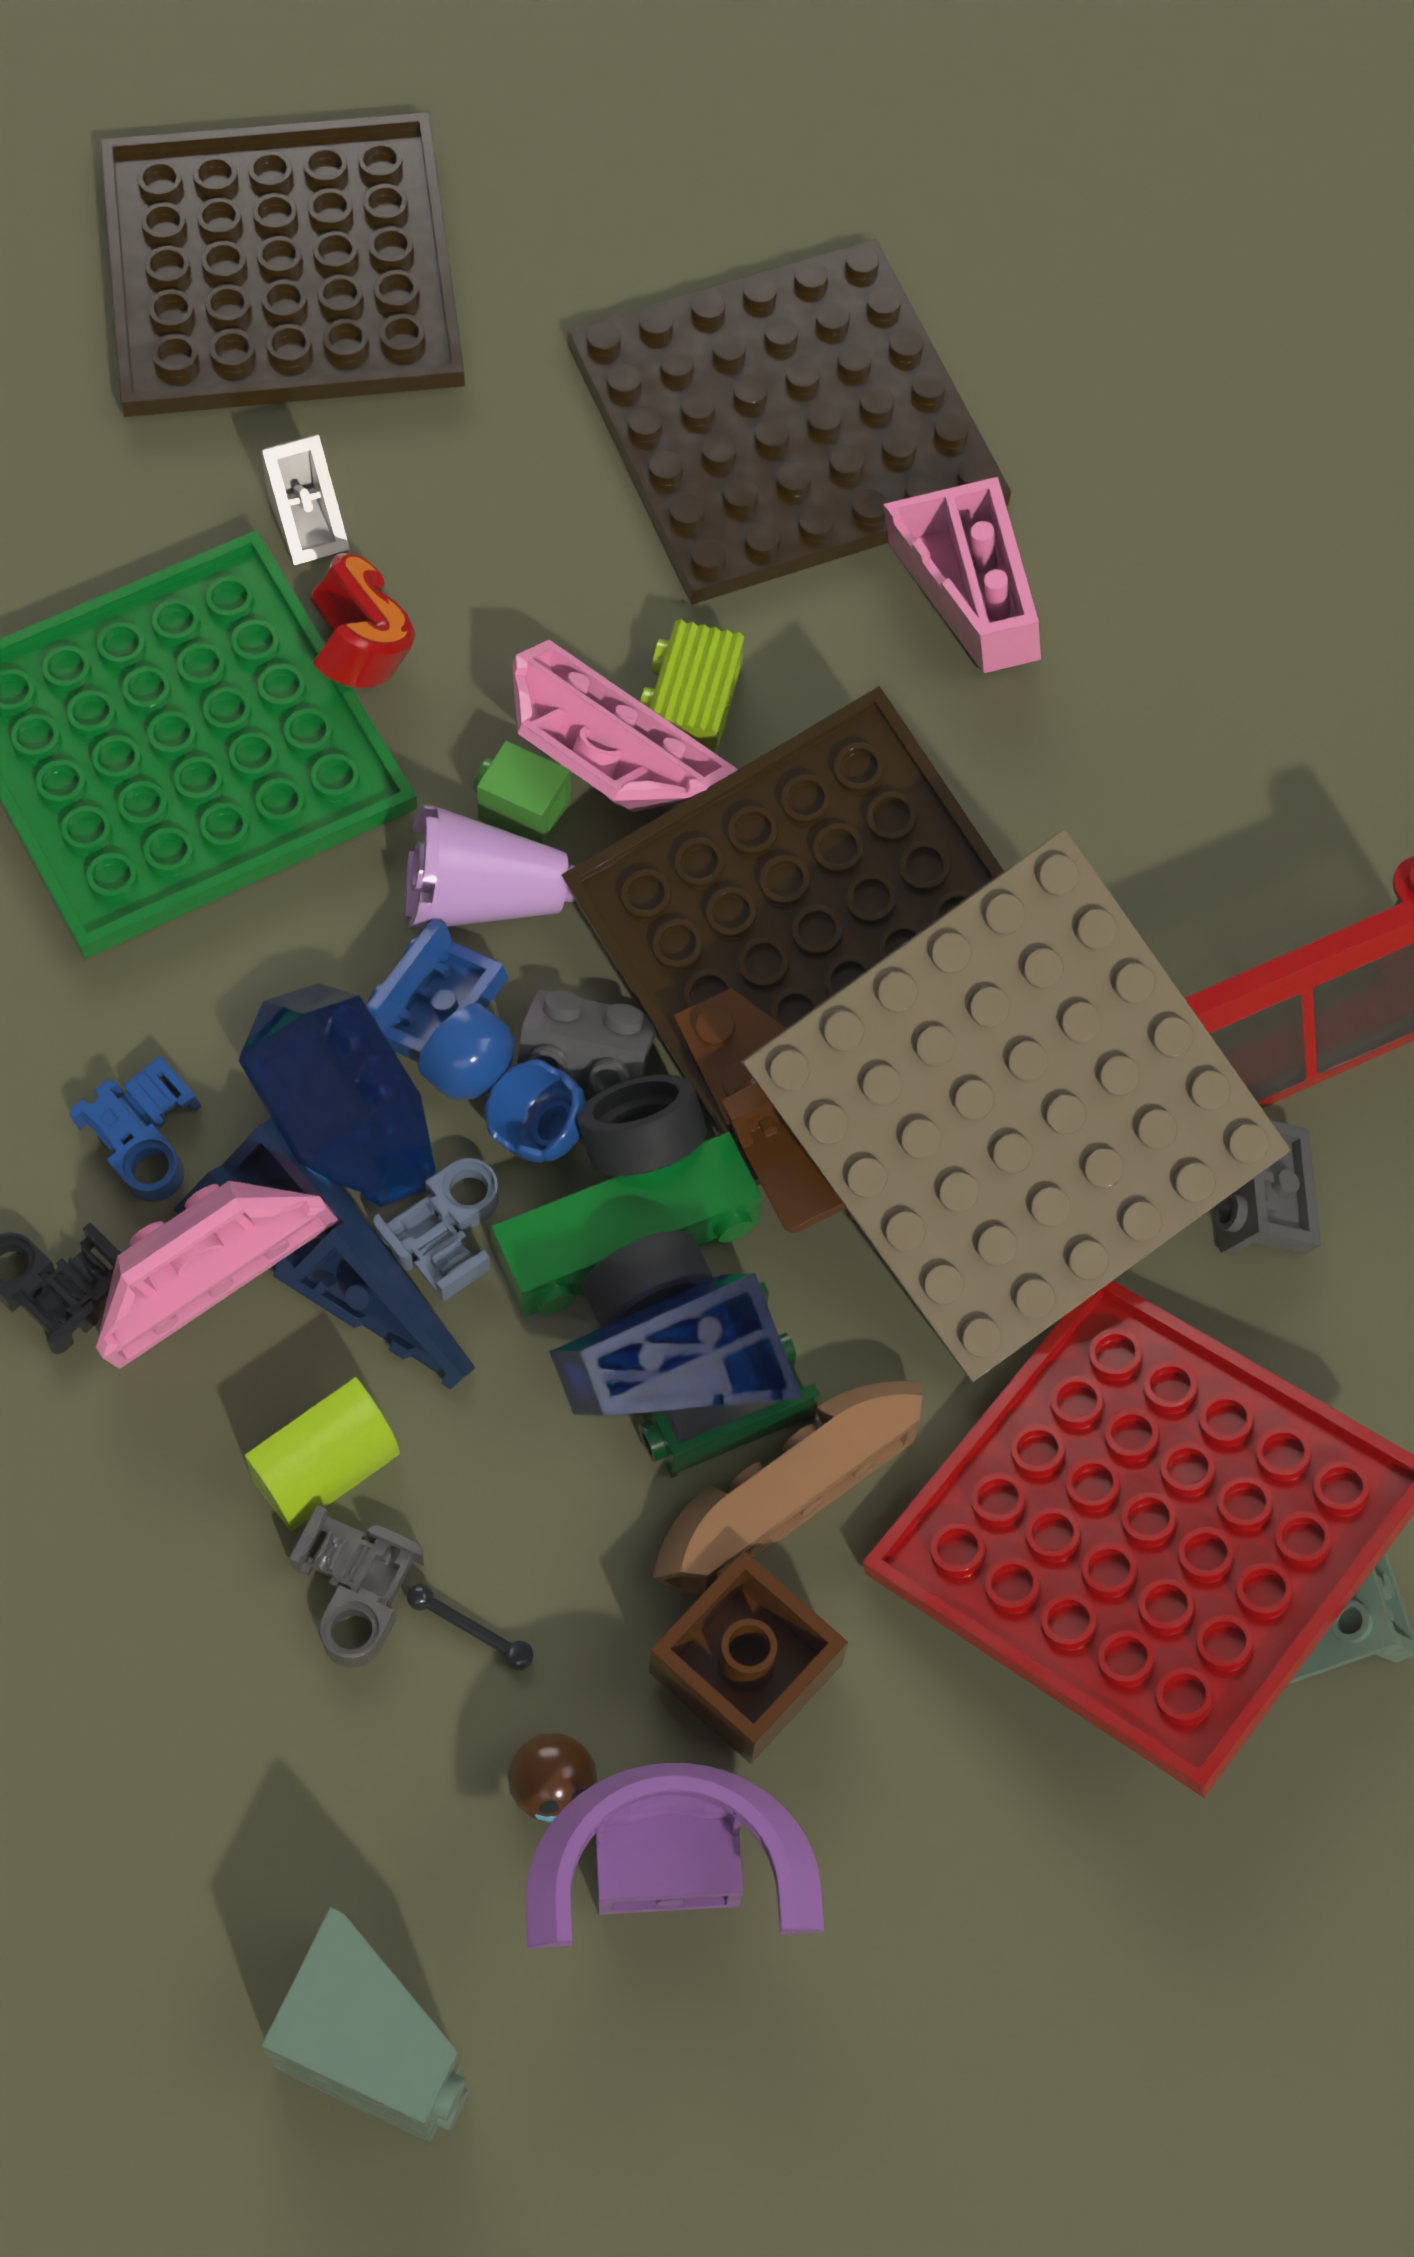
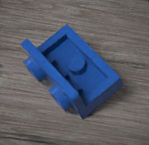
[365,918,508,1062]

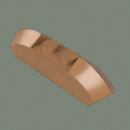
[653,1381,923,1595]

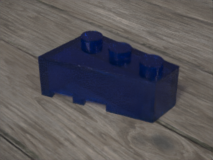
[549,1273,803,1416]

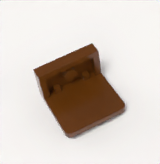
[721,1079,846,1233]

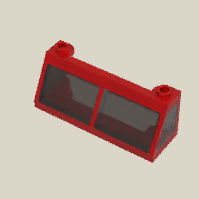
[1185,856,1414,1108]

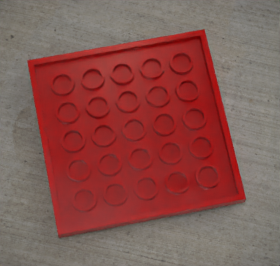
[862,1281,1414,1798]

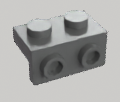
[517,989,657,1097]

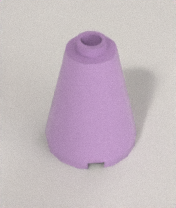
[405,804,575,930]

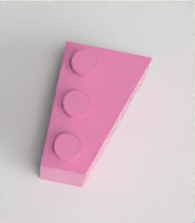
[883,477,1041,673]

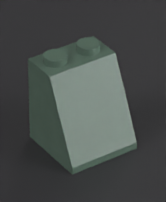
[262,1907,469,2144]

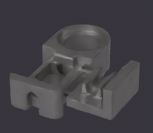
[289,1505,425,1667]

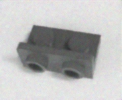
[1214,1120,1321,1255]

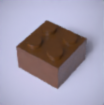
[649,1551,848,1764]

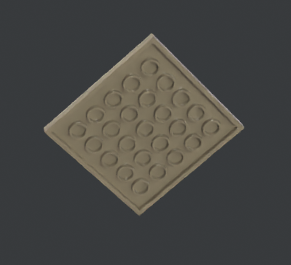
[741,829,1291,1382]

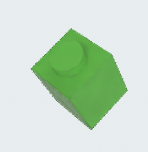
[473,741,571,844]

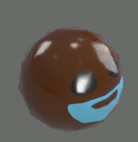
[508,1733,597,1822]

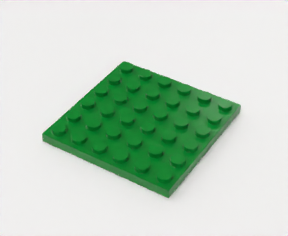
[0,530,418,959]

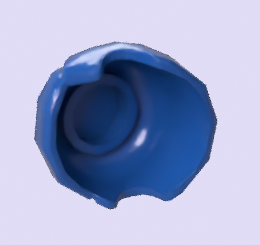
[417,1003,515,1100]
[484,1060,587,1163]

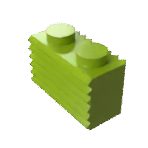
[640,619,745,755]

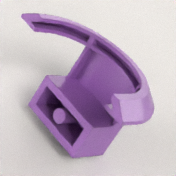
[526,1763,824,1949]

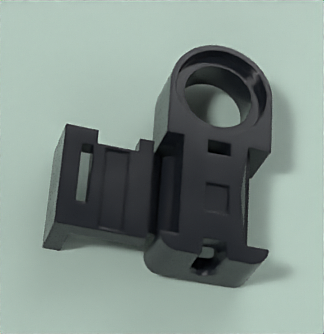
[0,1223,121,1354]

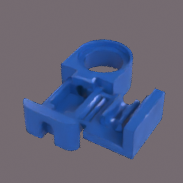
[70,1056,202,1202]

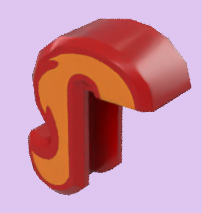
[310,553,416,688]

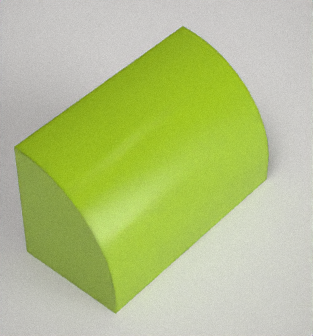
[245,1377,400,1532]

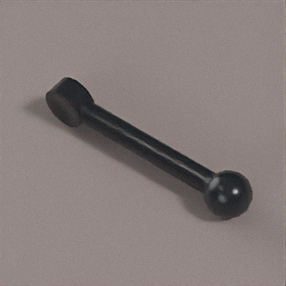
[407,1584,533,1671]

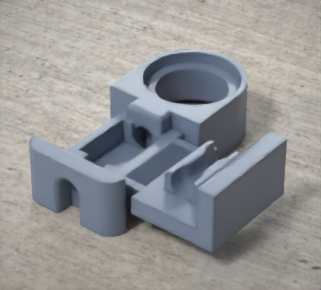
[374,1158,498,1302]

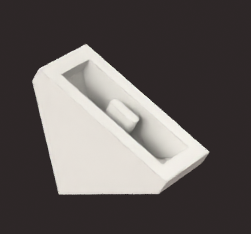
[261,434,350,565]

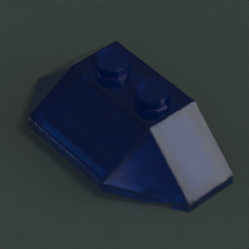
[238,983,437,1207]

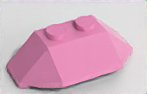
[512,640,738,812]
[96,1181,339,1369]

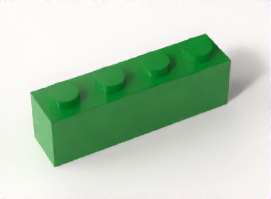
[491,1132,762,1318]

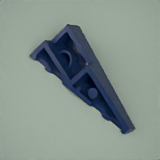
[173,1112,475,1389]

